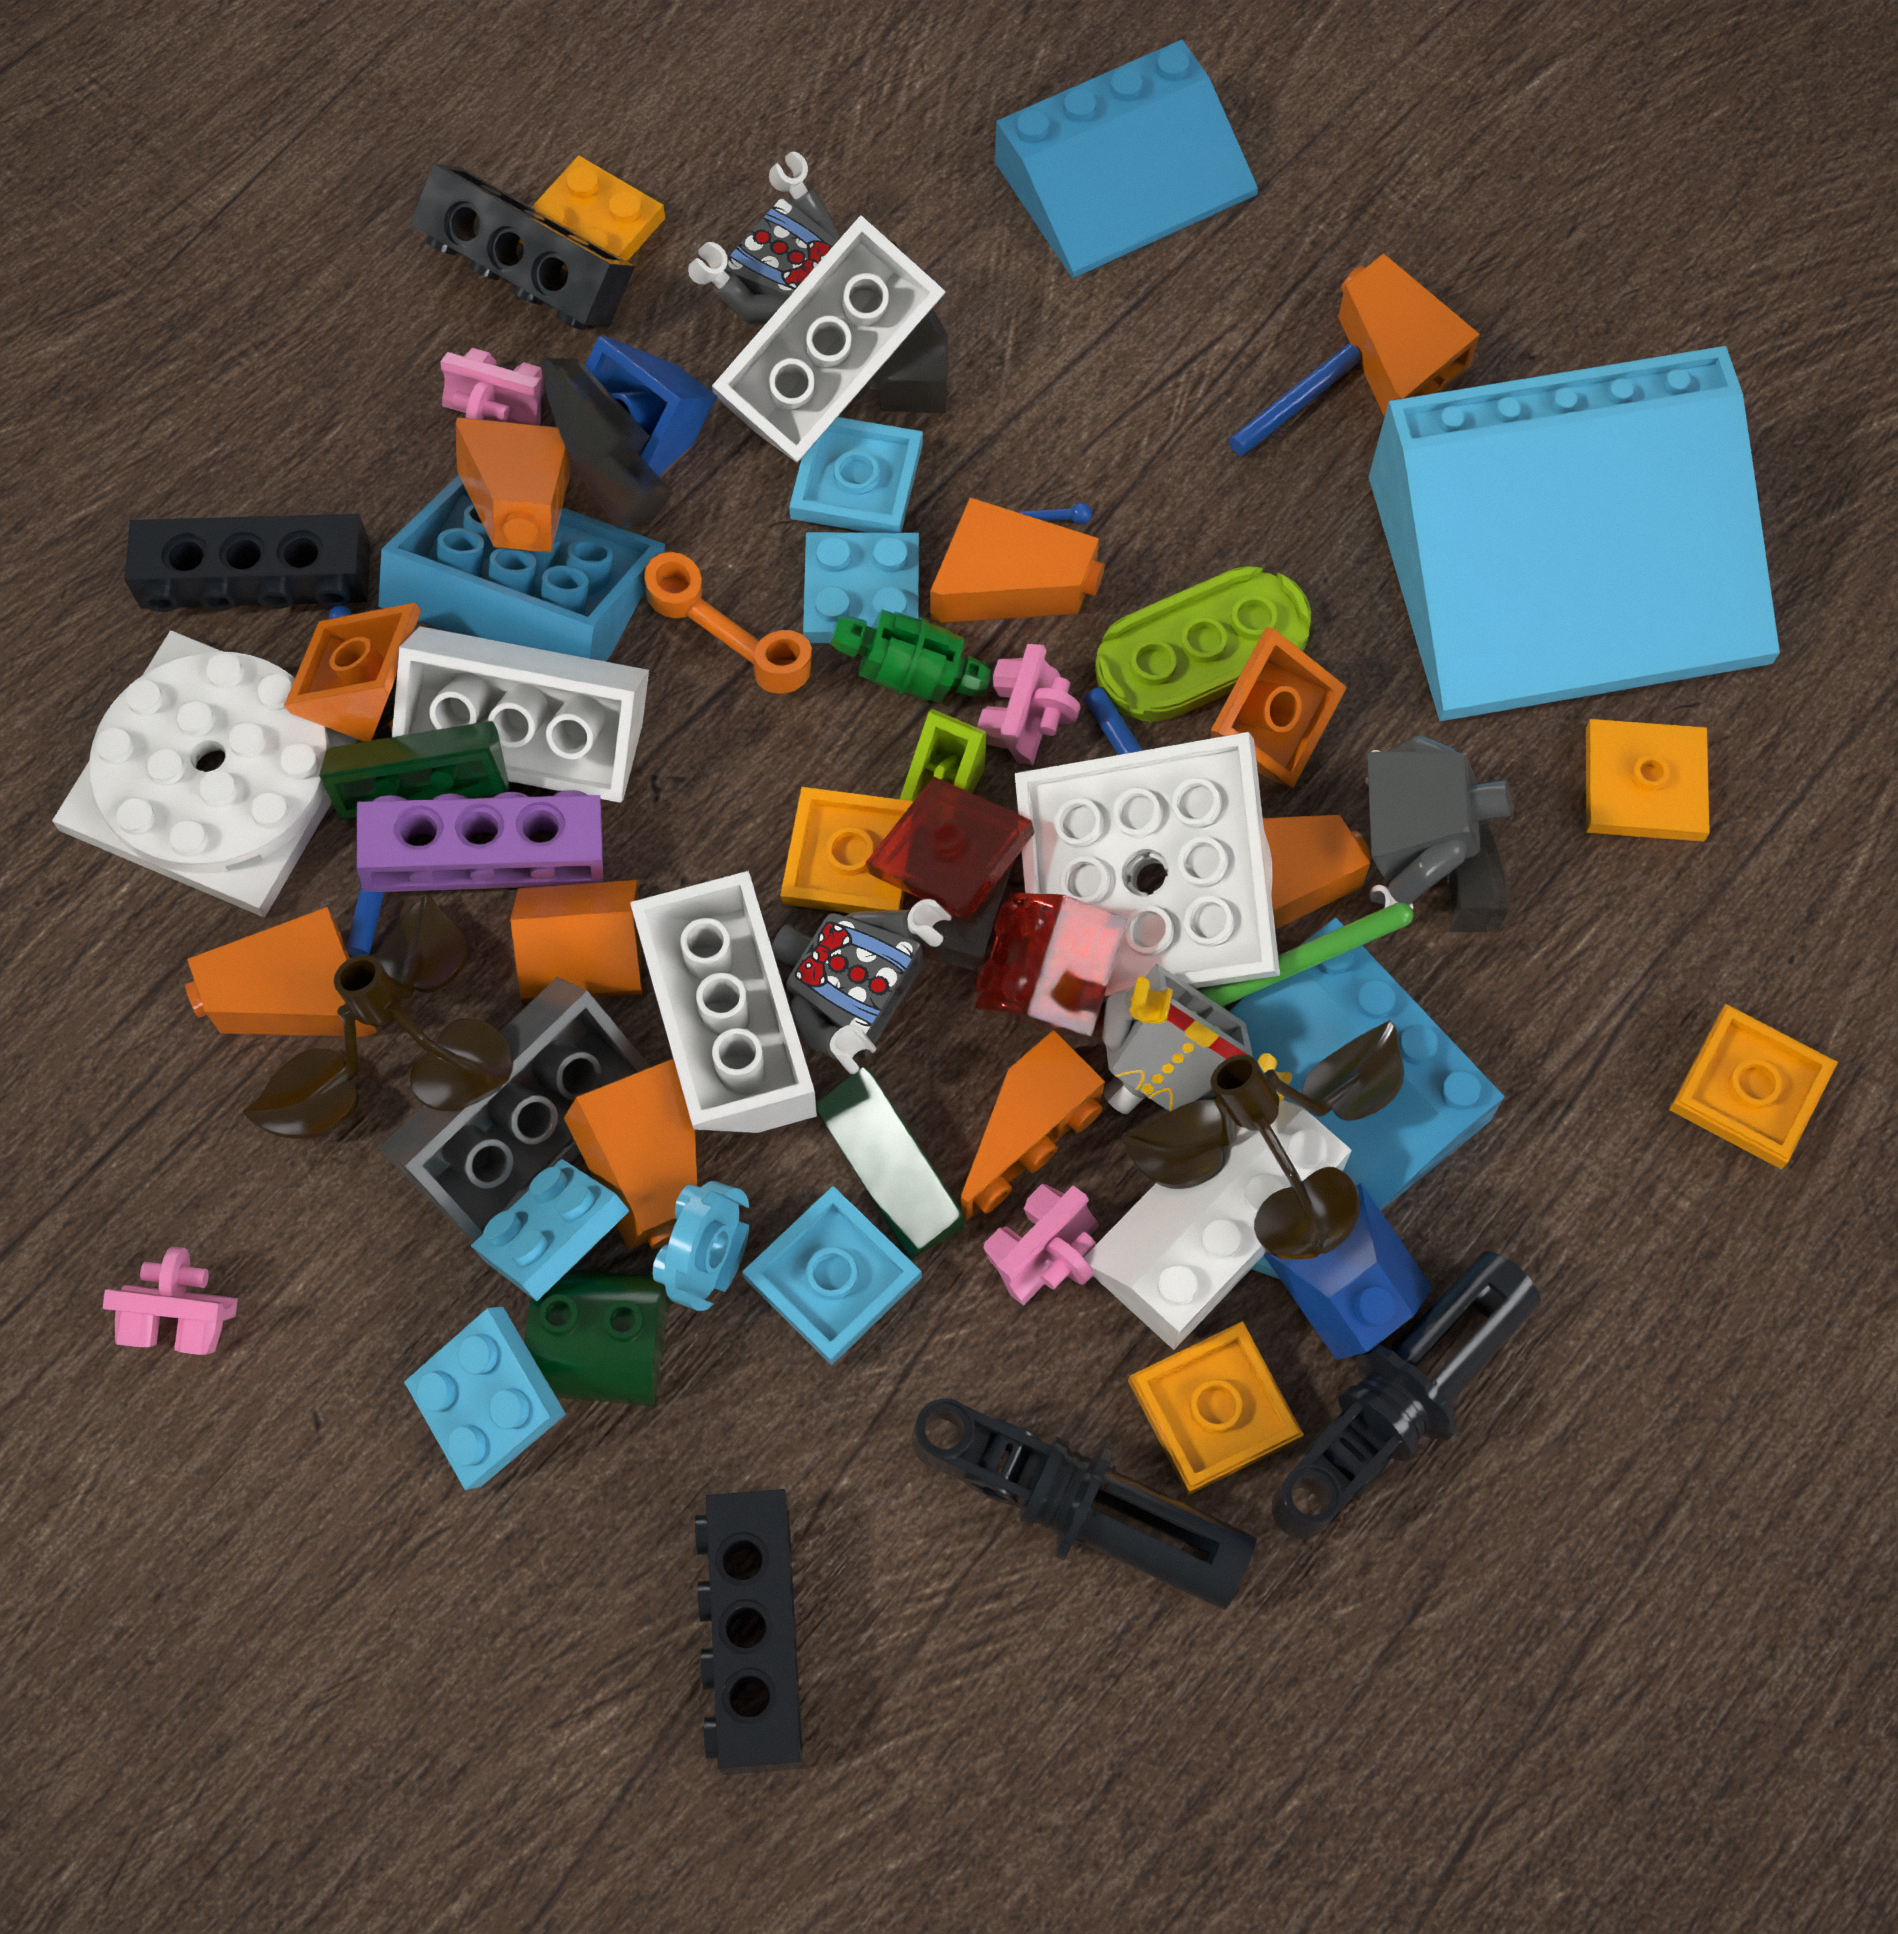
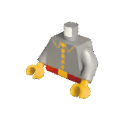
[1102,963,1293,1114]

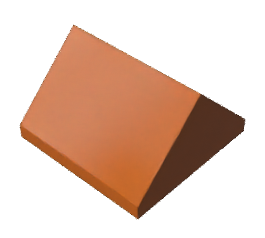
[284,602,422,742]
[1211,627,1347,788]
[510,880,642,1003]

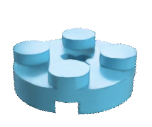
[652,1181,749,1311]

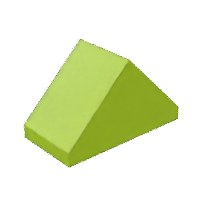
[900,709,986,840]

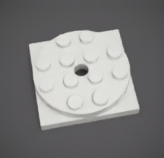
[52,630,364,918]
[1015,732,1280,1011]

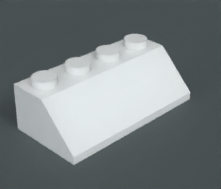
[712,215,946,463]
[392,626,649,803]
[630,871,817,1133]
[1084,1100,1352,1350]

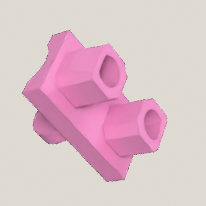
[440,348,544,426]
[977,644,1080,765]
[983,1184,1099,1306]
[103,1246,238,1355]

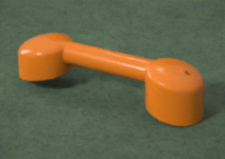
[644,552,812,694]

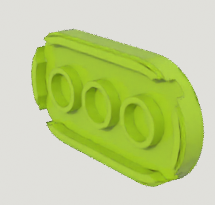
[1095,566,1311,721]

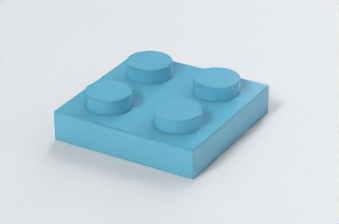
[789,417,923,533]
[803,532,919,643]
[471,1159,630,1301]
[742,1186,922,1366]
[404,1307,566,1490]

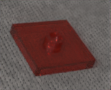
[866,777,1035,921]

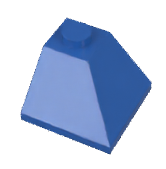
[556,336,717,495]
[1263,1183,1433,1360]

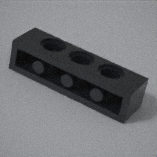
[410,163,635,330]
[124,514,371,612]
[695,1489,804,1775]

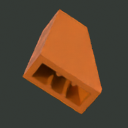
[1338,253,1480,417]
[455,417,570,553]
[930,498,1105,623]
[1263,815,1371,930]
[185,907,377,1037]
[564,1058,697,1250]

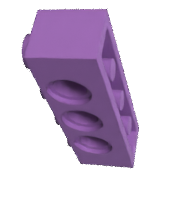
[357,790,604,893]

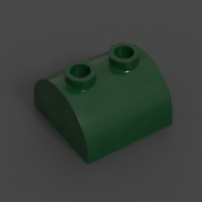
[525,1269,670,1407]

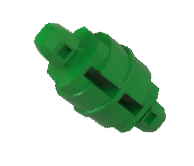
[830,609,992,703]

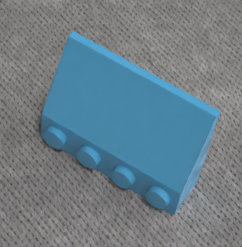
[995,40,1258,279]
[378,475,665,662]
[1229,918,1505,1211]

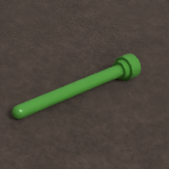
[1198,902,1413,1007]

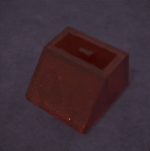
[974,893,1128,1038]

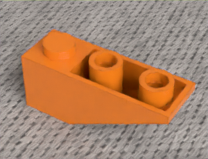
[961,1030,1105,1220]

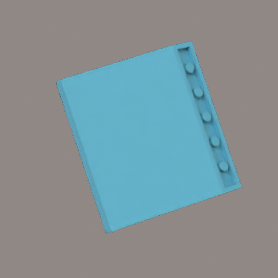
[1369,346,1780,722]

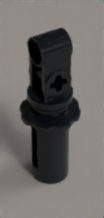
[1272,1251,1541,1539]
[912,1398,1257,1611]

